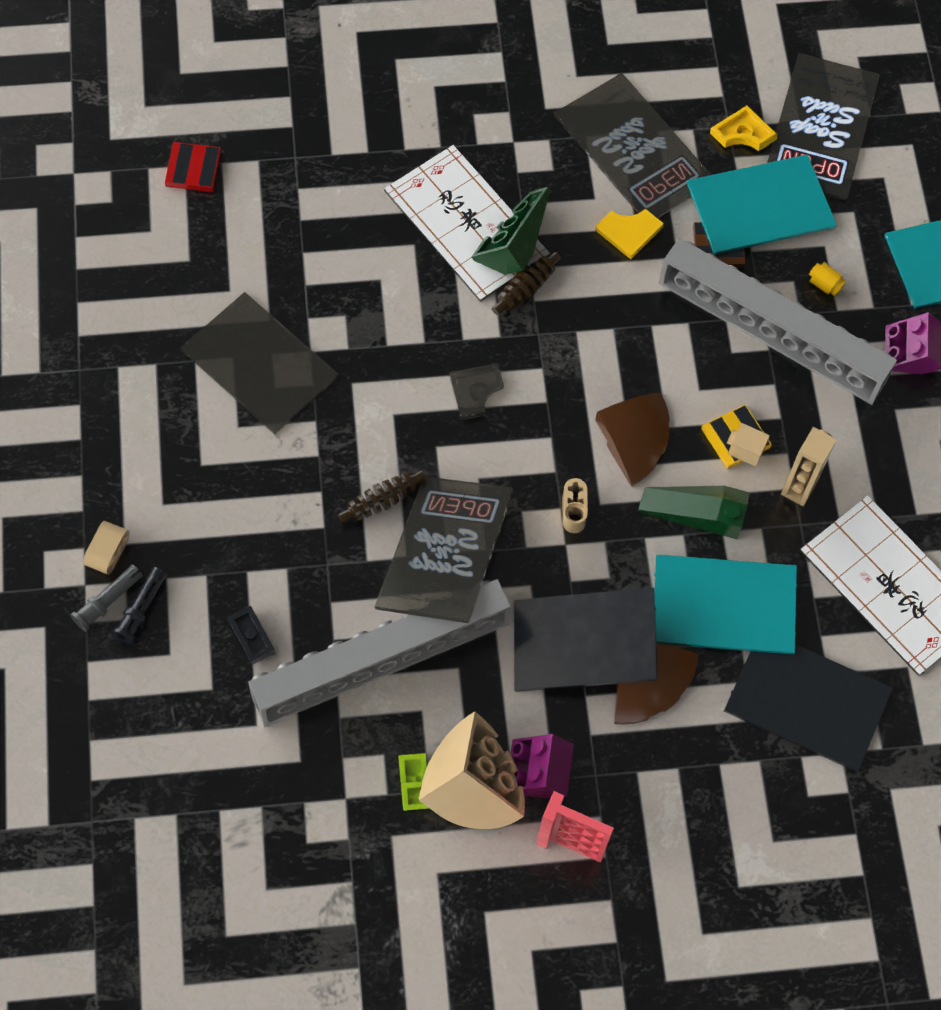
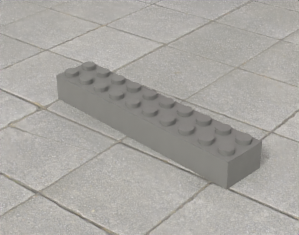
[659,238,897,405]
[248,579,511,727]

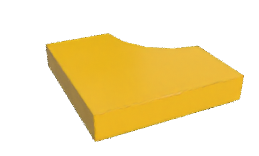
[710,106,778,151]
[595,209,664,260]

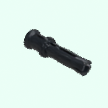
[112,567,167,644]

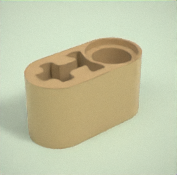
[562,478,588,533]
[83,521,130,575]

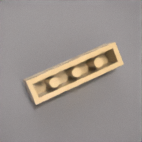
[781,427,837,506]

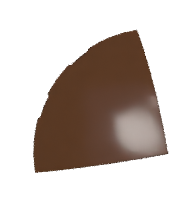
[595,393,670,486]
[614,643,699,724]

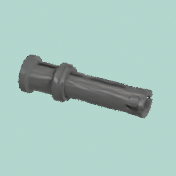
[70,564,143,632]

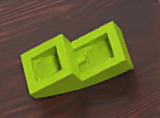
[398,753,429,811]

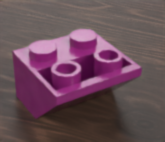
[885,312,941,374]
[510,734,574,799]

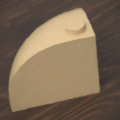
[419,711,525,829]

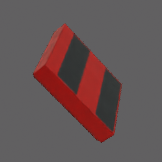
[165,142,221,192]

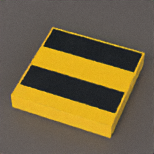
[701,404,772,469]

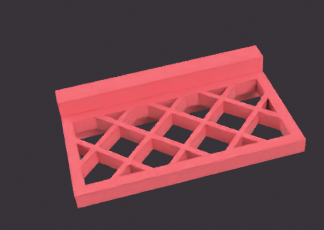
[536,791,614,862]

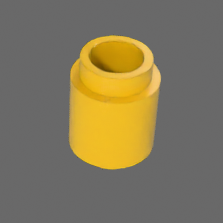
[809,262,847,297]

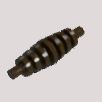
[492,252,561,315]
[338,470,426,523]

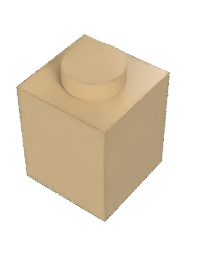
[727,423,770,467]

